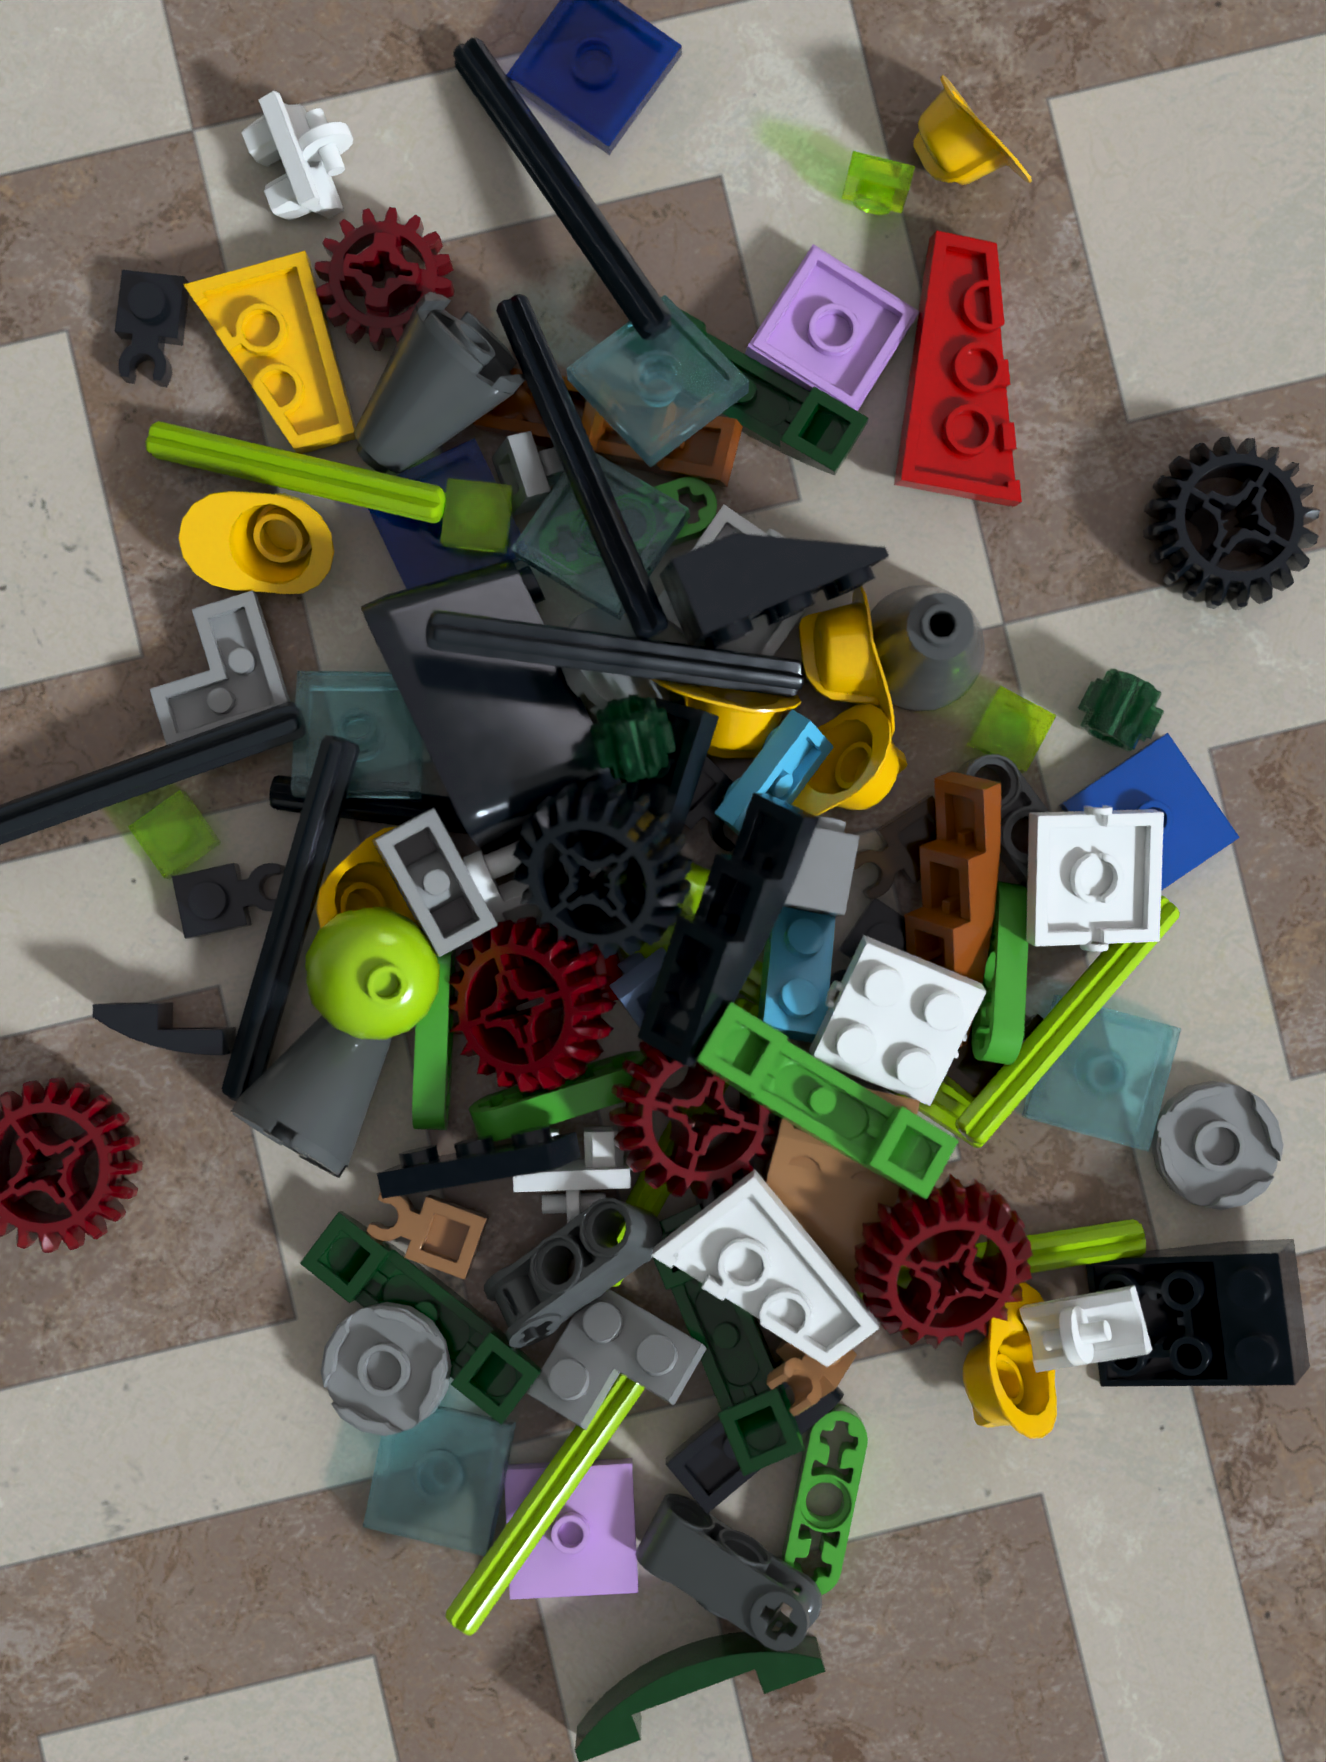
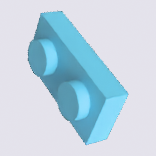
[714,709,834,836]
[758,907,836,1043]

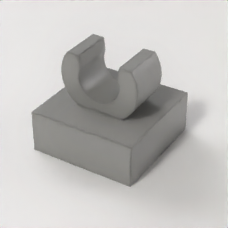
[491,431,565,516]

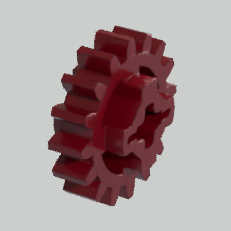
[314,207,455,351]

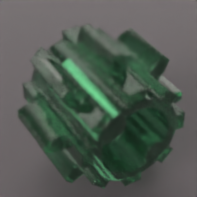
[1078,668,1164,751]
[590,694,676,782]

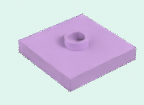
[745,244,920,411]
[504,1458,639,1600]

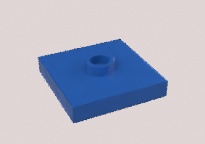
[1059,733,1240,891]

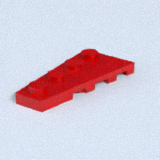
[894,230,1022,507]

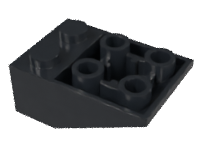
[659,533,889,649]
[1086,1239,1310,1387]

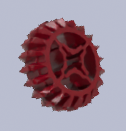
[448,916,616,1092]
[609,1041,778,1199]
[0,1077,143,1253]
[854,1174,1033,1350]

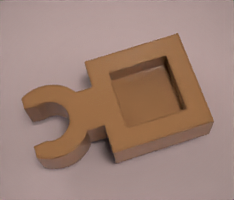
[366,1192,490,1280]
[767,1339,857,1416]

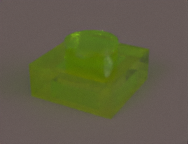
[842,151,915,215]
[441,478,513,553]
[967,685,1057,774]
[128,790,221,879]

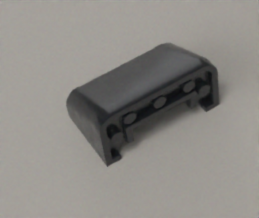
[361,559,627,855]

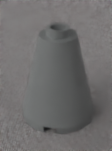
[354,292,525,473]
[870,585,985,711]
[230,1015,393,1178]

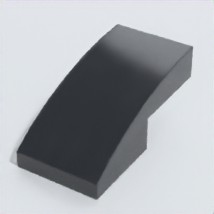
[93,1002,236,1055]

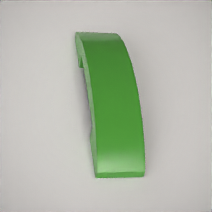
[695,1002,959,1199]

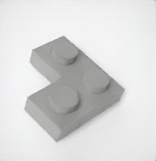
[149,590,290,745]
[527,1289,707,1430]

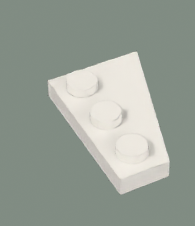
[651,1169,879,1367]

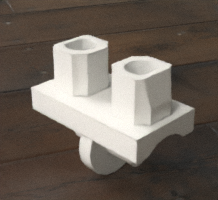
[241,91,353,221]
[513,1125,631,1223]
[1019,1285,1152,1373]

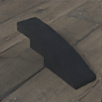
[637,793,819,1066]

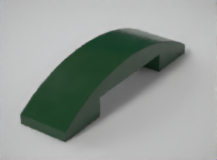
[618,297,869,475]
[653,1204,805,1476]
[300,1211,542,1425]
[575,1631,825,1762]

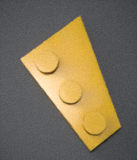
[183,251,356,454]

